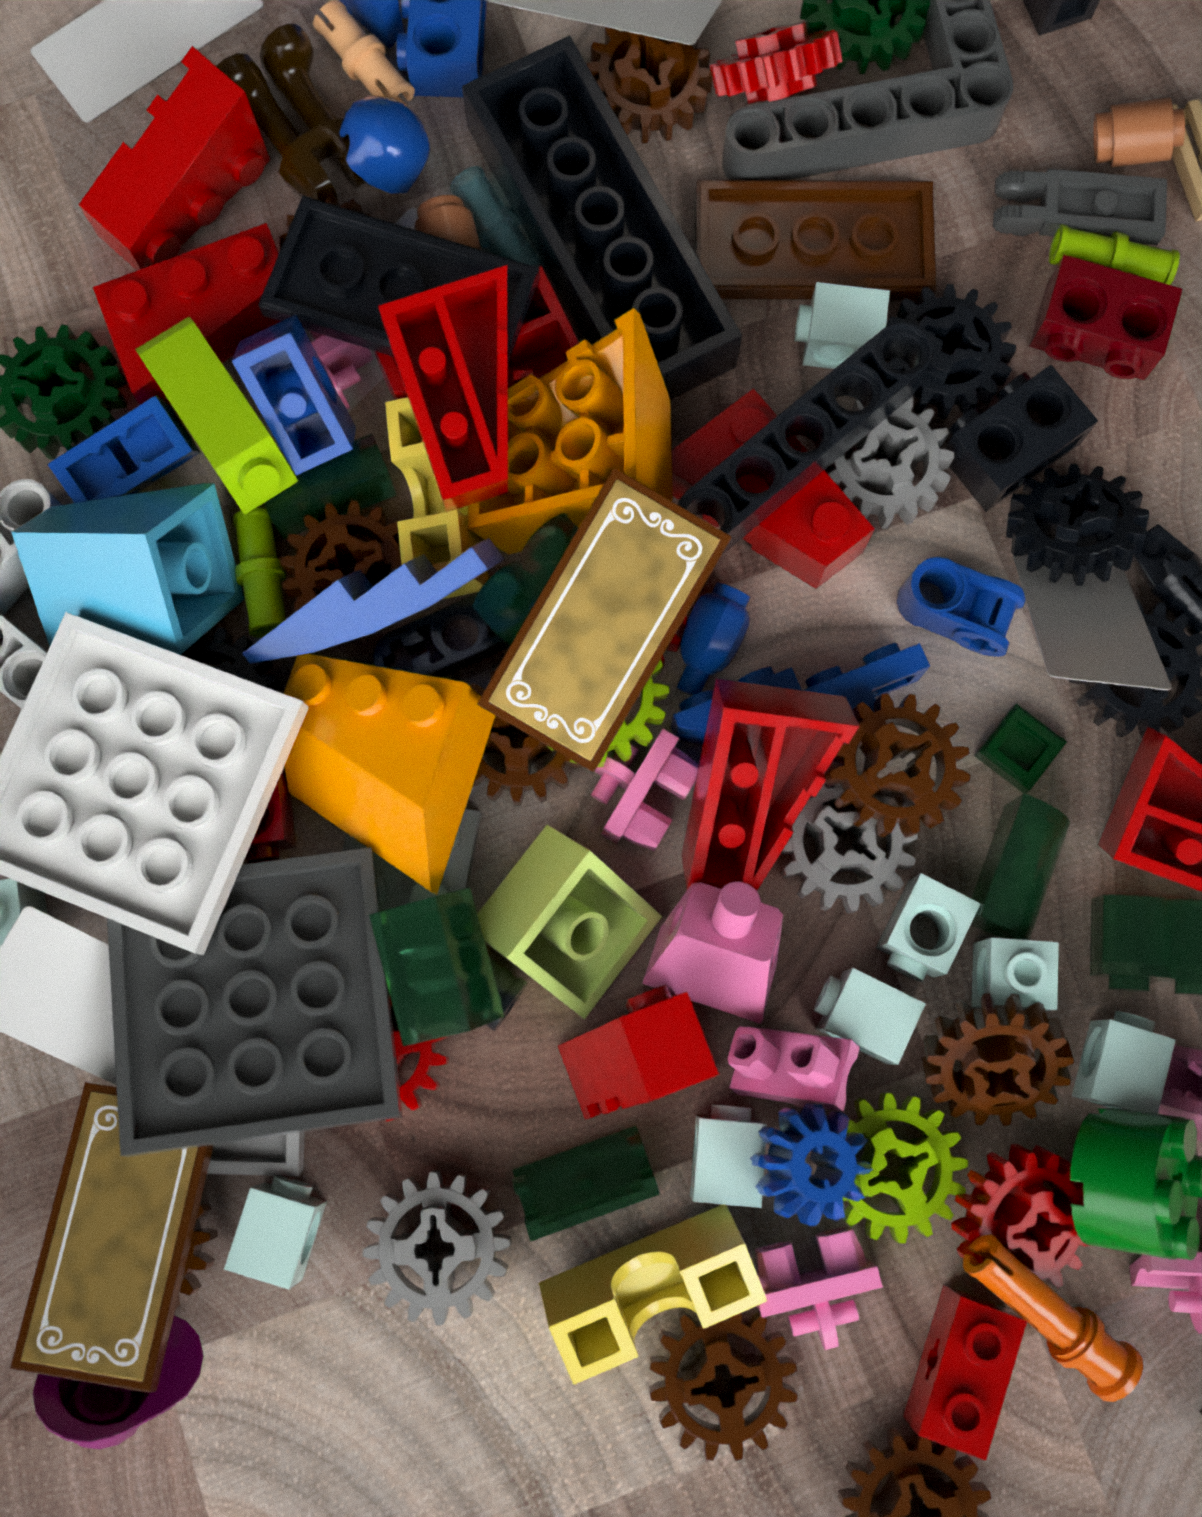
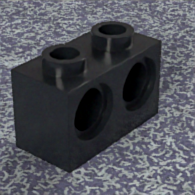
[945,365,1098,512]

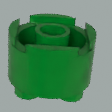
[1070,1108,1202,1260]

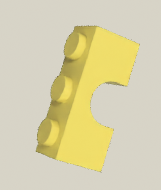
[385,397,489,599]
[539,1205,767,1385]

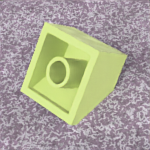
[467,825,663,1019]

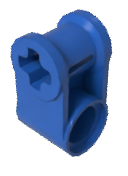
[897,557,1026,657]

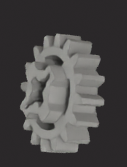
[825,397,954,529]
[780,784,918,914]
[363,1170,512,1325]

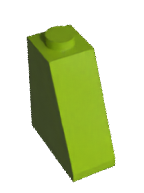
[135,316,298,515]

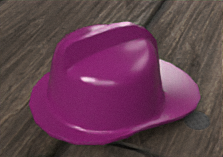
[32,1315,204,1450]

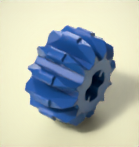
[750,1103,873,1226]

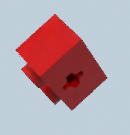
[903,1285,1027,1461]

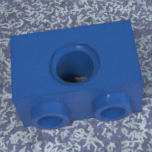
[231,314,356,476]

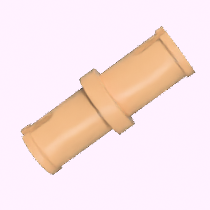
[313,0,415,106]

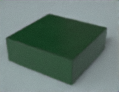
[974,704,1067,794]

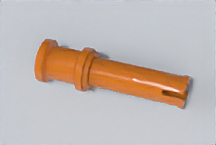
[963,1234,1143,1402]

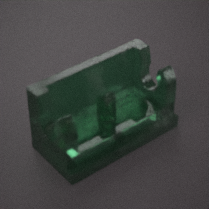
[512,1125,660,1241]

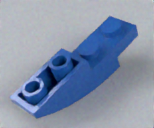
[671,643,930,745]

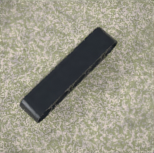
[678,322,933,556]

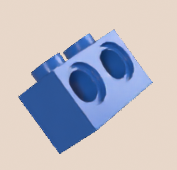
[397,0,487,98]
[47,396,201,503]

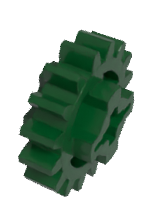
[800,0,930,74]
[0,324,128,460]

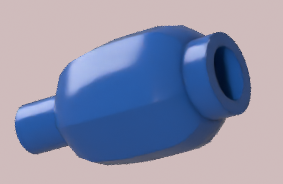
[676,582,750,696]

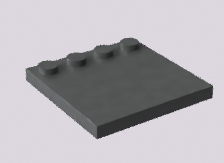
[107,847,402,1157]

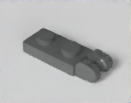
[993,169,1167,245]

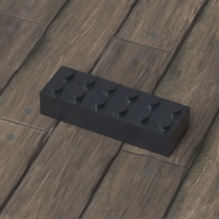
[462,35,742,400]

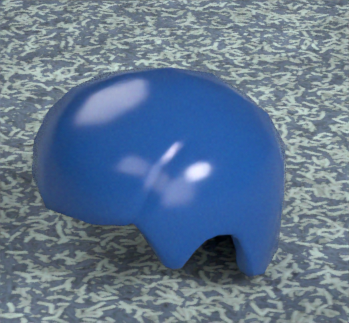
[339,96,430,194]

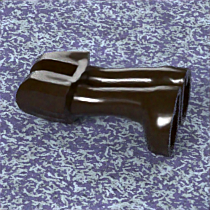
[216,24,367,202]

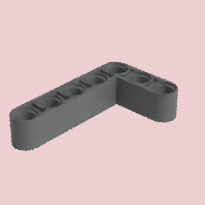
[722,0,1013,180]

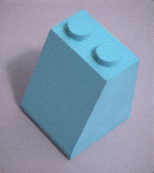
[11,483,245,655]

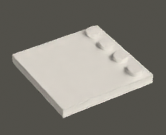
[0,612,309,955]

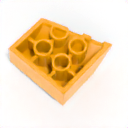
[468,308,672,554]
[283,654,496,895]

